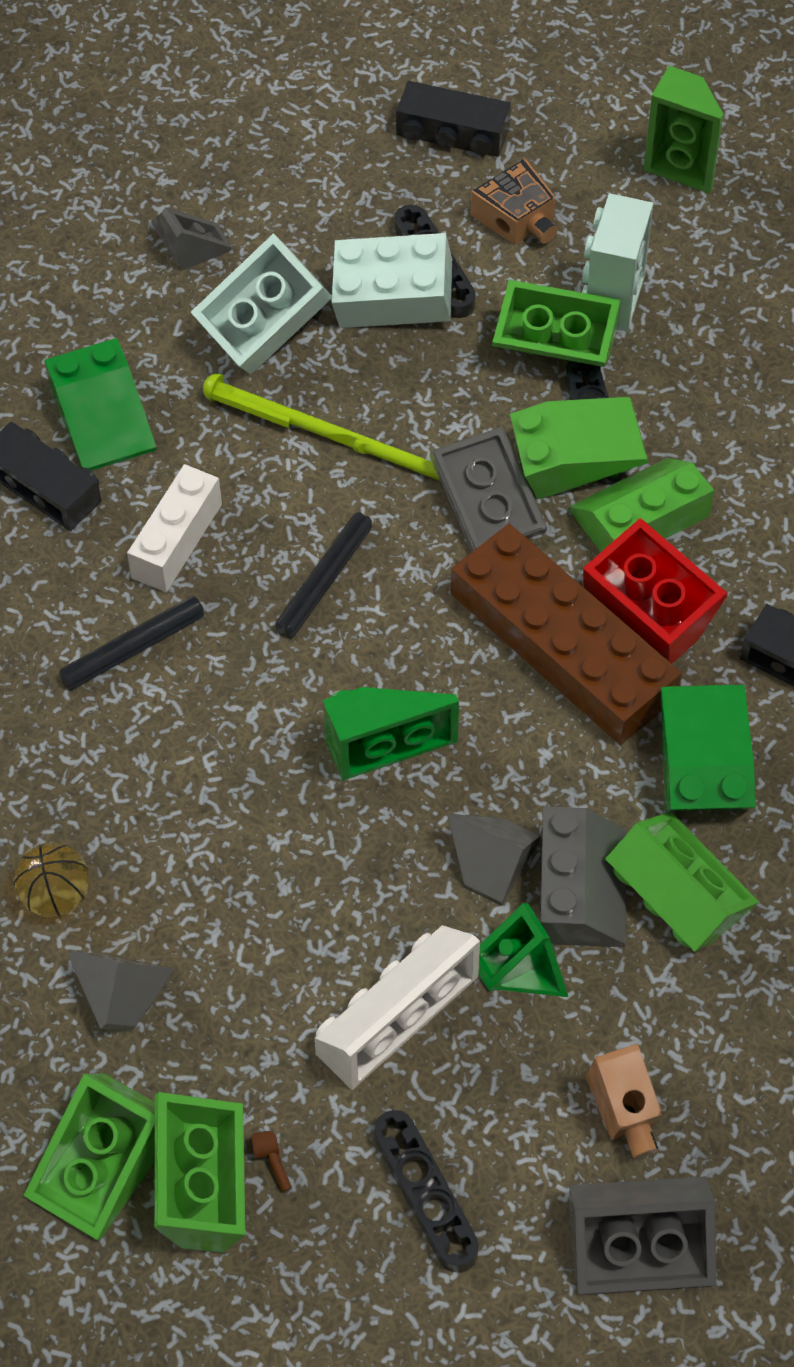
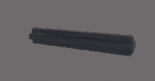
[276,512,372,638]
[59,596,204,690]

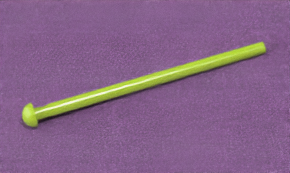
[203,374,440,481]

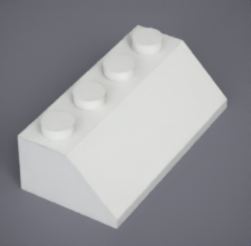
[315,925,480,1090]

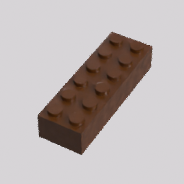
[451,523,682,746]

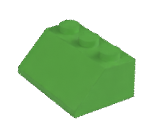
[644,66,723,194]
[492,280,620,367]
[569,458,714,552]
[605,812,759,952]
[155,1092,245,1253]

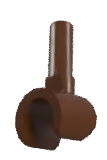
[252,1131,292,1193]

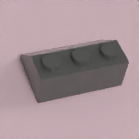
[539,806,626,947]
[569,1176,717,1295]

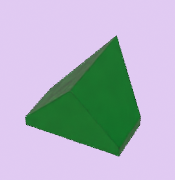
[478,903,568,997]

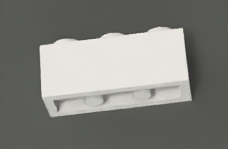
[127,464,222,593]

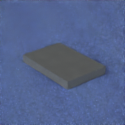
[430,426,547,552]

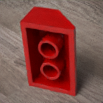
[583,518,727,664]

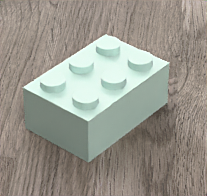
[582,193,653,332]
[191,233,333,375]
[332,233,452,328]

